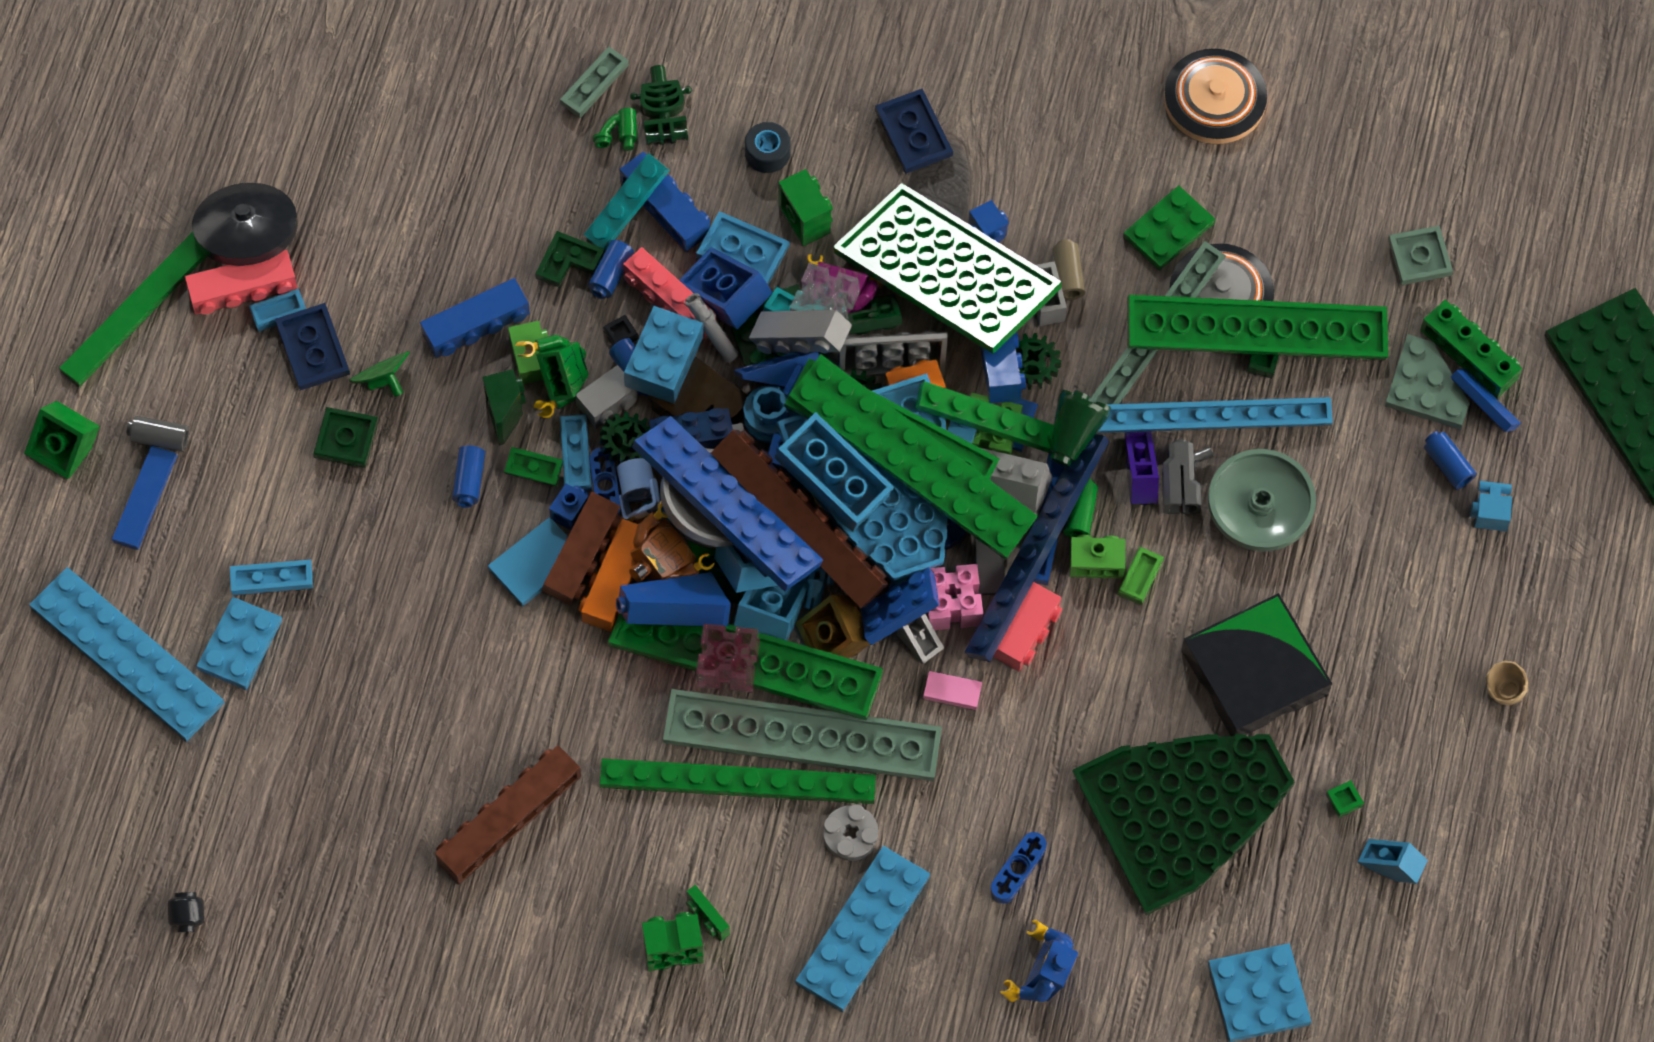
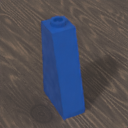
[616,572,731,627]

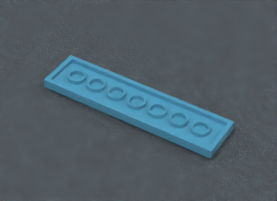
[29,567,225,742]

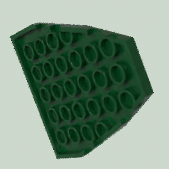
[1072,734,1295,916]

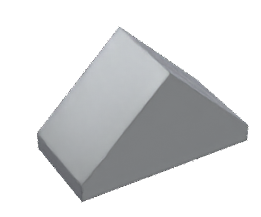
[897,614,944,664]

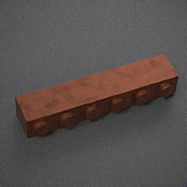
[435,745,581,884]

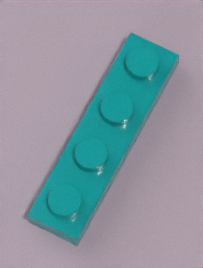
[583,153,670,251]

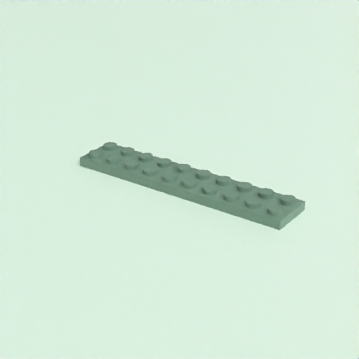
[663,689,942,781]

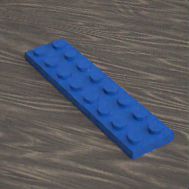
[632,416,823,592]

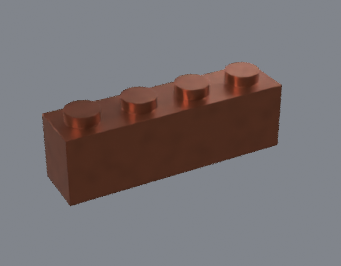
[541,492,622,605]

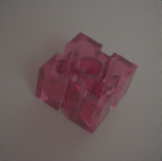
[696,624,760,692]

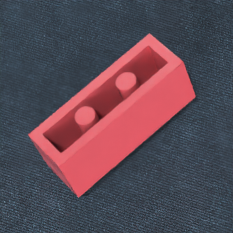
[993,582,1063,672]

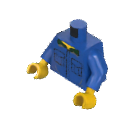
[1000,920,1078,1002]

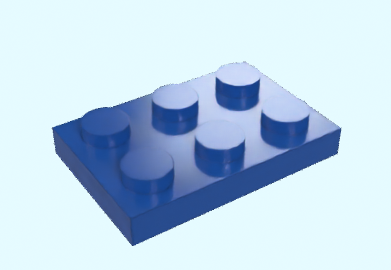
[861,567,939,645]

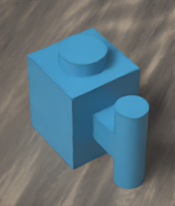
[1471,481,1512,531]

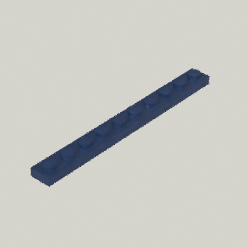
[964,434,1109,662]

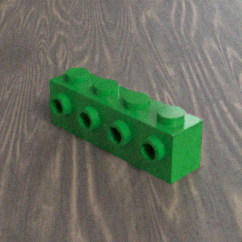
[1420,300,1522,399]

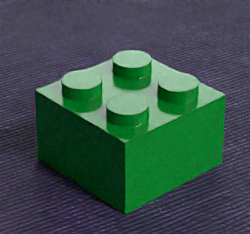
[778,169,833,247]

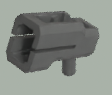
[1162,439,1213,514]

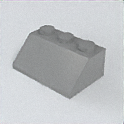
[981,448,1052,524]

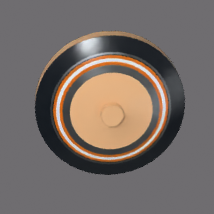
[1164,49,1267,144]

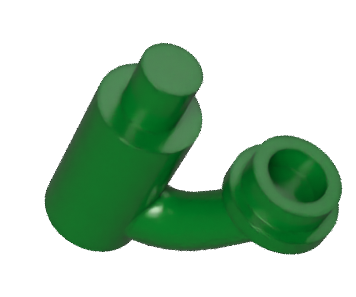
[592,108,637,151]

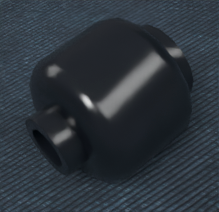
[168,892,204,932]

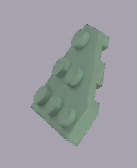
[1385,334,1470,430]

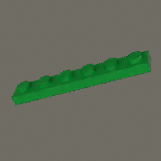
[915,381,1054,454]

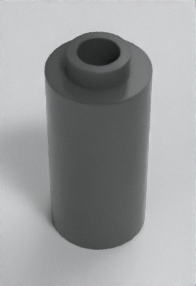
[126,416,189,452]

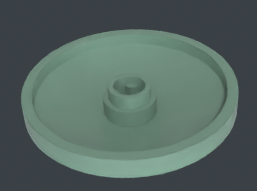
[1208,449,1316,552]

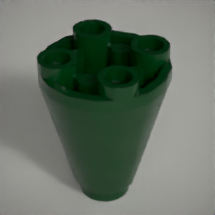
[1050,390,1111,467]

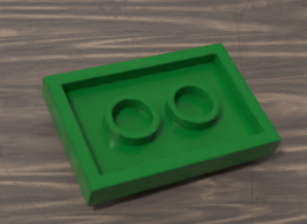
[1123,185,1215,271]

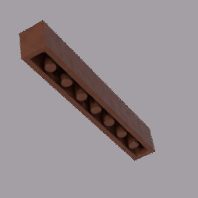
[711,430,888,608]

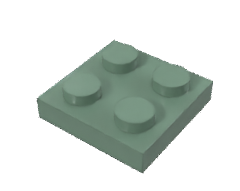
[1388,226,1453,285]

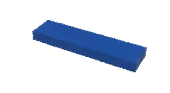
[112,446,177,550]

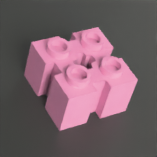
[926,564,983,630]

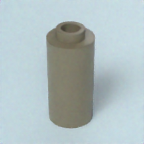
[1053,239,1086,300]

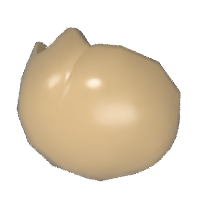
[1486,661,1528,705]

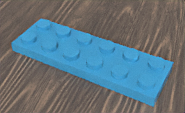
[795,846,931,1012]

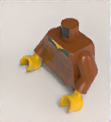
[629,501,715,582]

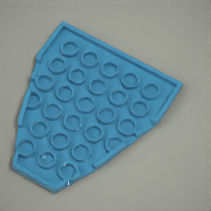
[776,373,948,581]

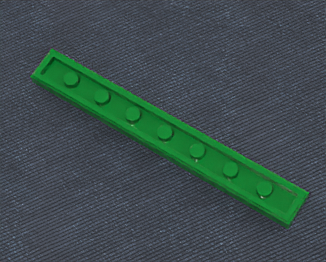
[59,231,207,387]

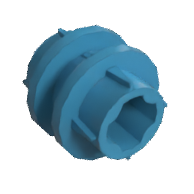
[744,385,797,443]

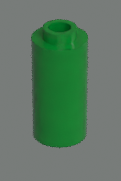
[1063,479,1098,538]

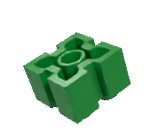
[642,912,704,972]

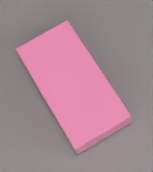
[923,671,982,710]

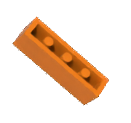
[579,519,639,632]

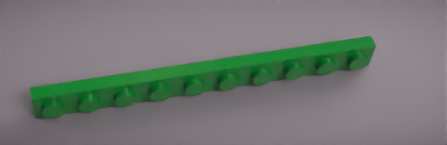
[600,758,876,804]

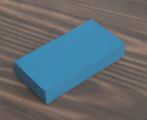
[249,289,306,332]

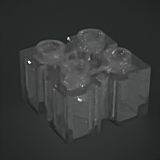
[790,263,860,320]

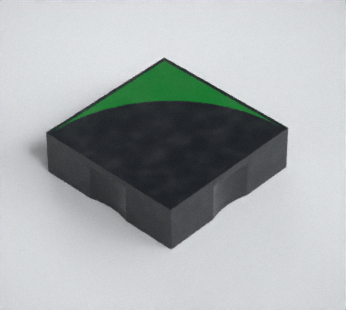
[1181,593,1332,736]

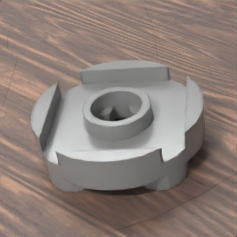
[823,804,878,861]

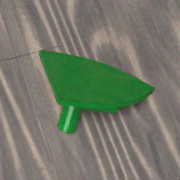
[349,351,410,397]

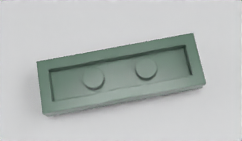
[560,47,629,118]

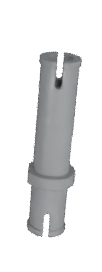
[685,293,738,362]

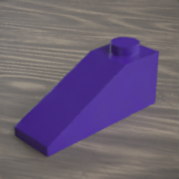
[1124,431,1159,505]

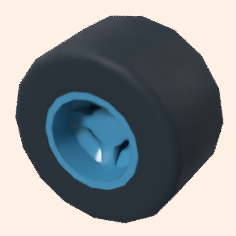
[745,122,791,173]

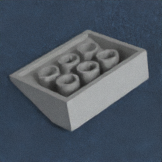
[837,331,947,377]

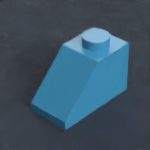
[1358,839,1428,884]

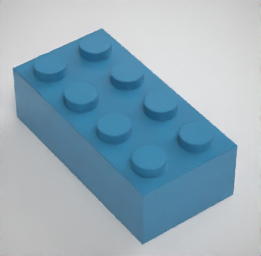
[774,412,894,532]

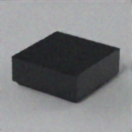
[603,315,639,345]

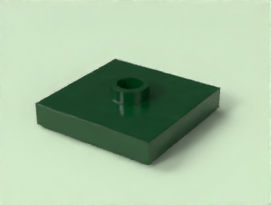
[313,407,379,468]

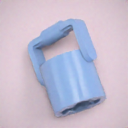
[617,458,661,521]

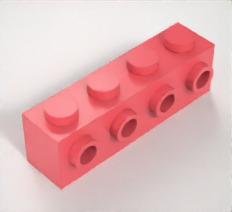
[623,247,716,340]

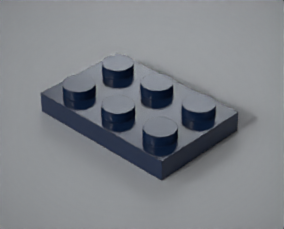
[875,88,953,174]
[275,303,350,391]
[649,408,733,449]

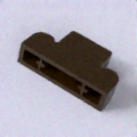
[651,357,748,425]

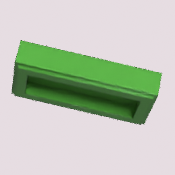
[1117,547,1164,605]

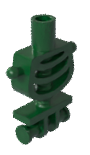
[630,65,692,145]

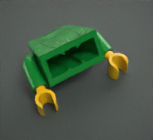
[515,335,589,418]

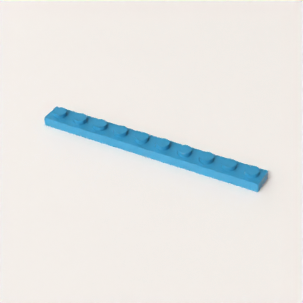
[1097,397,1333,433]

